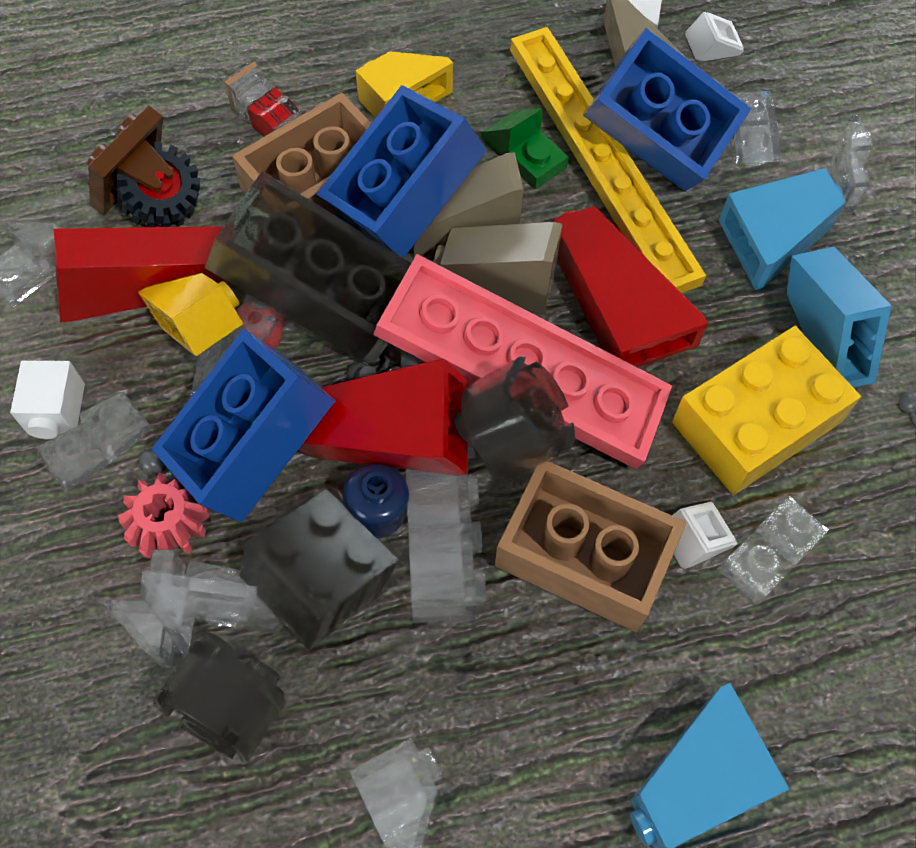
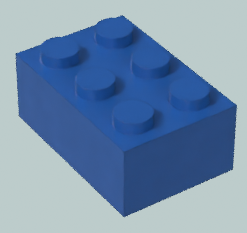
[583,28,752,191]
[317,85,487,260]
[152,329,336,522]

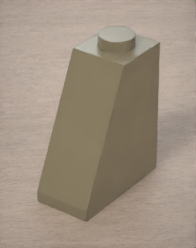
[412,152,524,258]
[434,222,563,314]

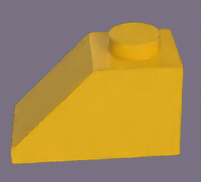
[355,51,453,118]
[138,273,243,356]

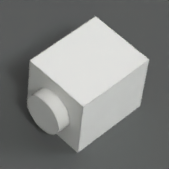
[10,361,85,439]

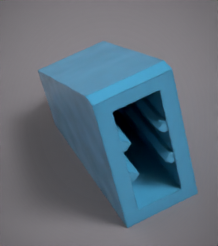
[719,168,846,290]
[787,247,892,388]
[630,683,789,848]

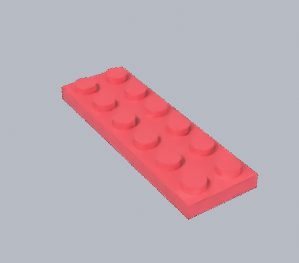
[373,254,672,470]

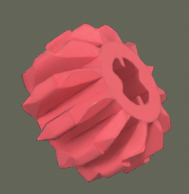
[118,472,210,562]

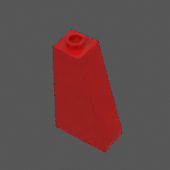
[553,206,708,368]
[53,226,241,322]
[298,358,468,476]

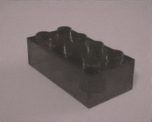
[205,171,411,366]

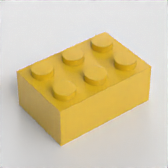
[672,325,862,496]

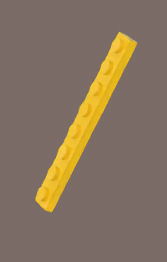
[510,27,706,293]

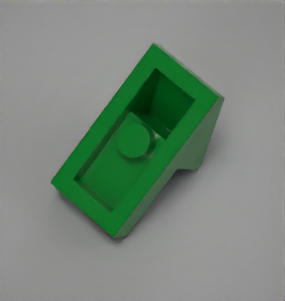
[481,108,569,189]

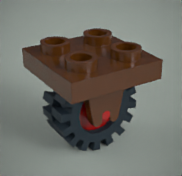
[87,105,200,227]

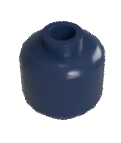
[342,463,410,539]

